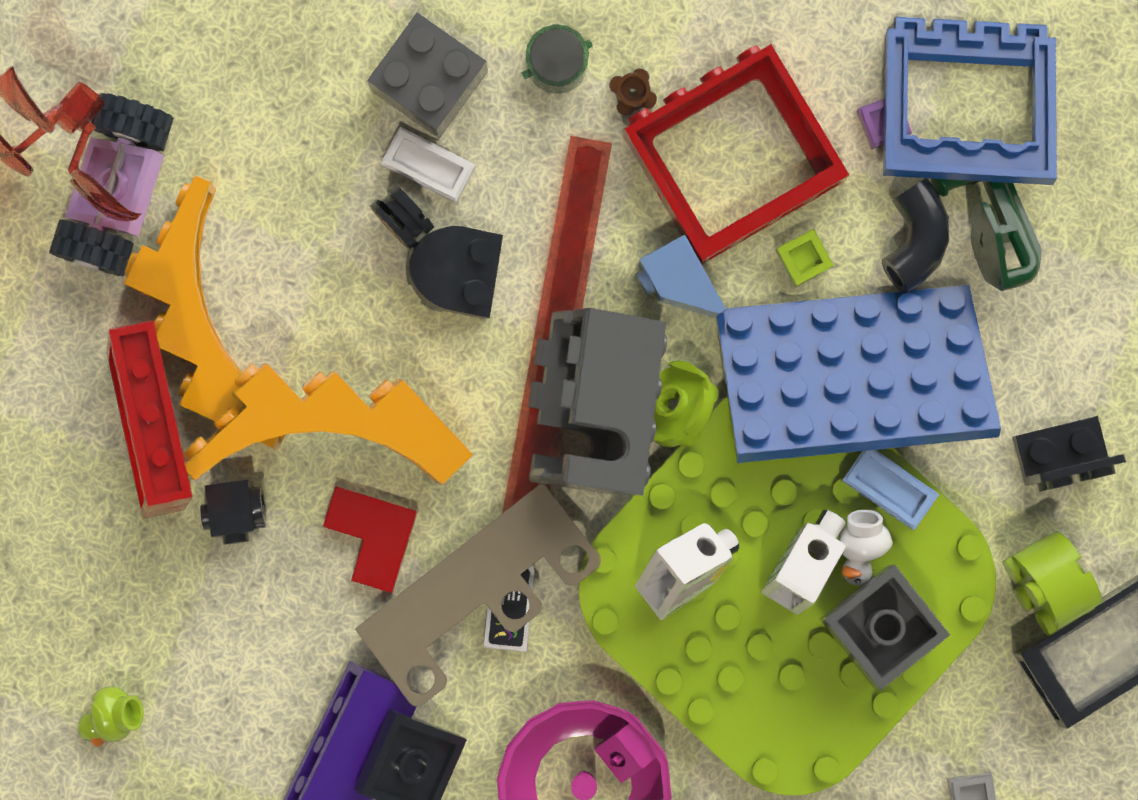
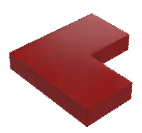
[323,486,418,593]

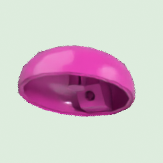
[497,700,672,800]

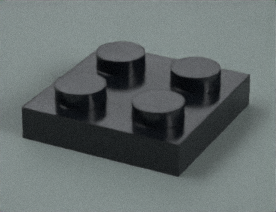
[354,709,467,800]

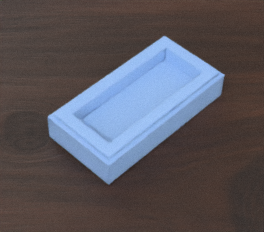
[841,450,939,530]

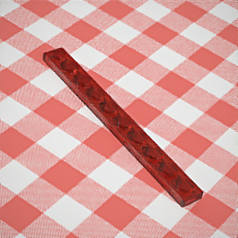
[502,136,612,513]

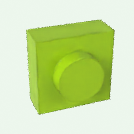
[775,229,834,288]

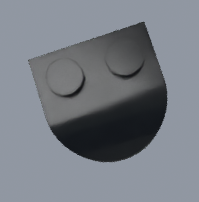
[406,226,503,319]

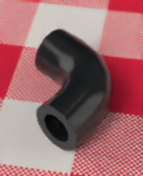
[882,178,950,294]

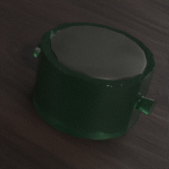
[521,24,593,94]

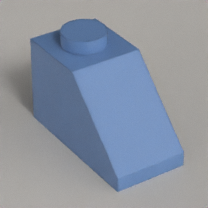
[636,235,726,318]

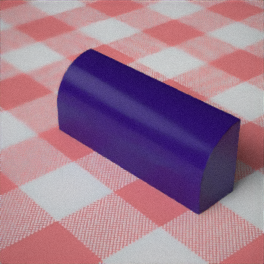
[283,661,419,800]

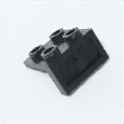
[1012,416,1126,492]

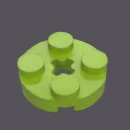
[653,360,718,447]

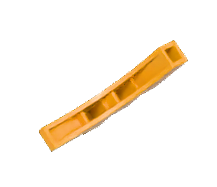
[124,175,285,451]
[183,363,473,485]

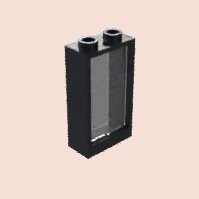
[1013,575,1138,729]

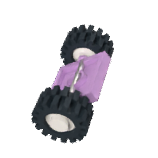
[49,93,174,277]

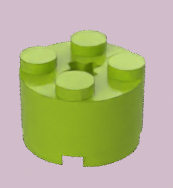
[1002,531,1102,636]

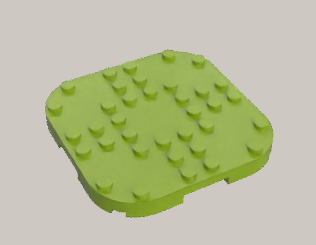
[579,397,996,796]

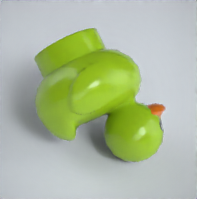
[77,686,144,747]

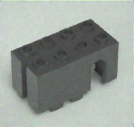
[528,308,667,495]

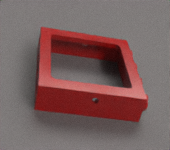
[623,44,850,265]
[106,320,193,519]

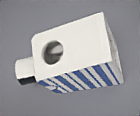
[760,510,846,615]

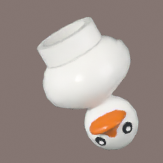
[838,510,893,586]

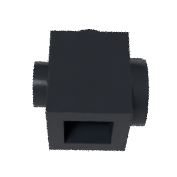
[200,480,266,545]

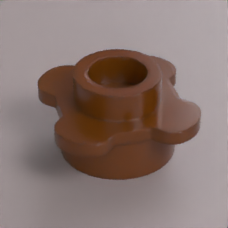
[609,69,657,116]

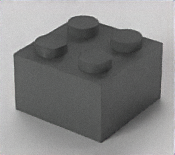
[367,12,488,139]
[820,565,950,690]

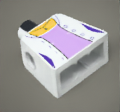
[634,524,739,620]

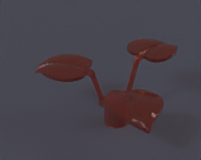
[0,66,142,222]

